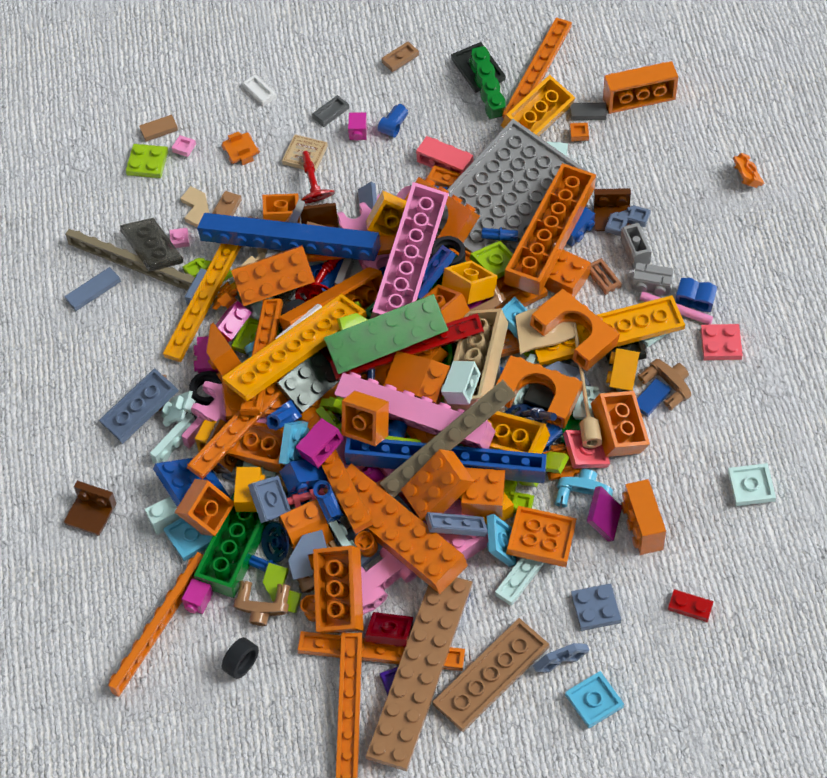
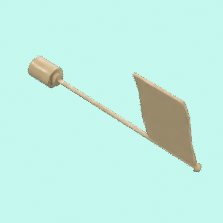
[515,308,602,448]

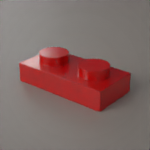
[668,589,714,622]

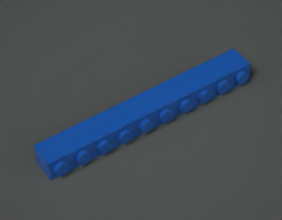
[197,213,381,261]
[344,437,547,484]

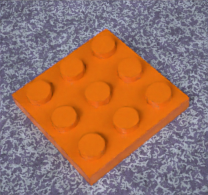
[506,506,577,567]

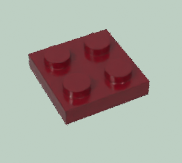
[365,612,414,647]

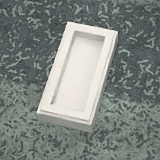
[242,74,277,106]

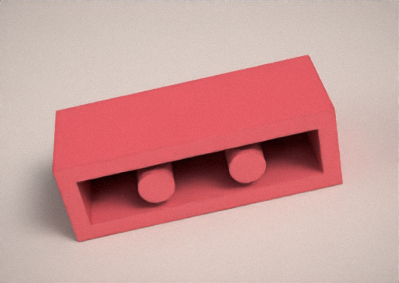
[416,136,473,174]

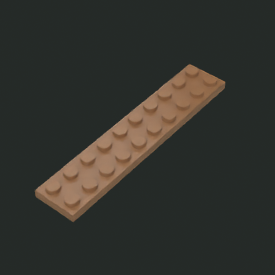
[366,577,473,771]

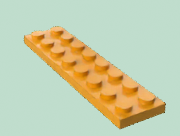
[222,294,367,401]
[533,295,685,366]

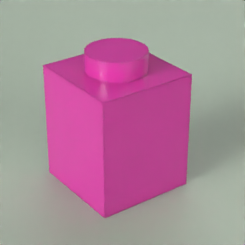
[348,112,367,141]
[182,578,213,614]

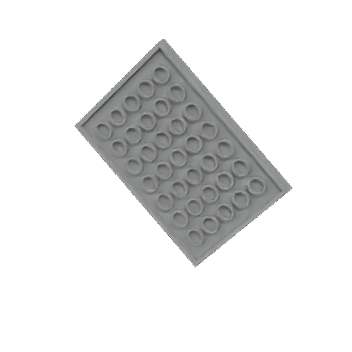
[438,119,598,254]

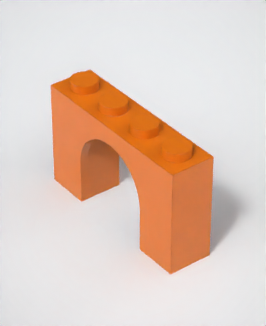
[405,177,480,253]
[530,289,620,371]
[496,355,583,429]

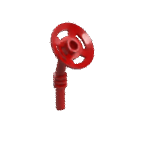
[301,151,335,204]
[295,259,340,302]

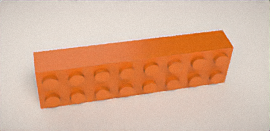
[504,163,596,296]
[324,463,468,594]

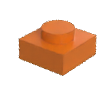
[570,122,589,141]

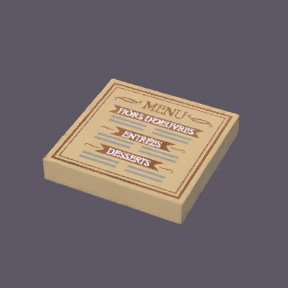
[282,134,328,173]

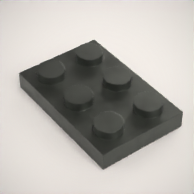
[451,42,506,93]
[275,350,340,414]

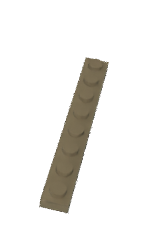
[65,229,195,291]
[380,380,516,498]

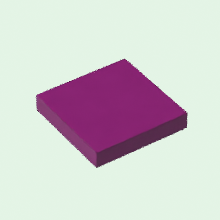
[587,486,622,542]

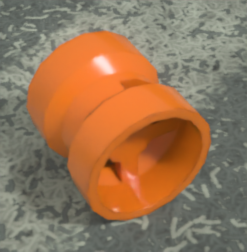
[354,531,378,557]
[300,594,316,622]

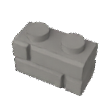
[620,223,652,268]
[632,262,674,295]

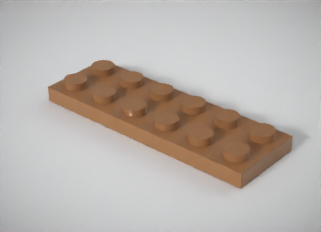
[432,618,550,732]

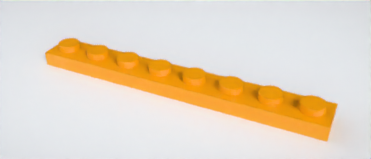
[163,243,242,362]

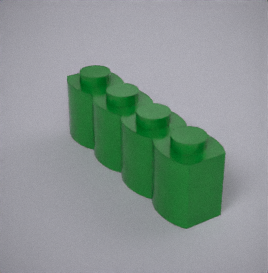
[470,46,506,119]

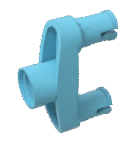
[555,469,613,507]

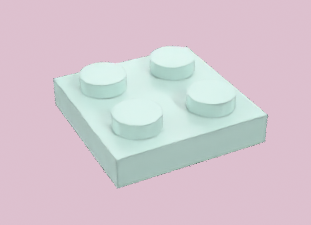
[728,463,776,506]

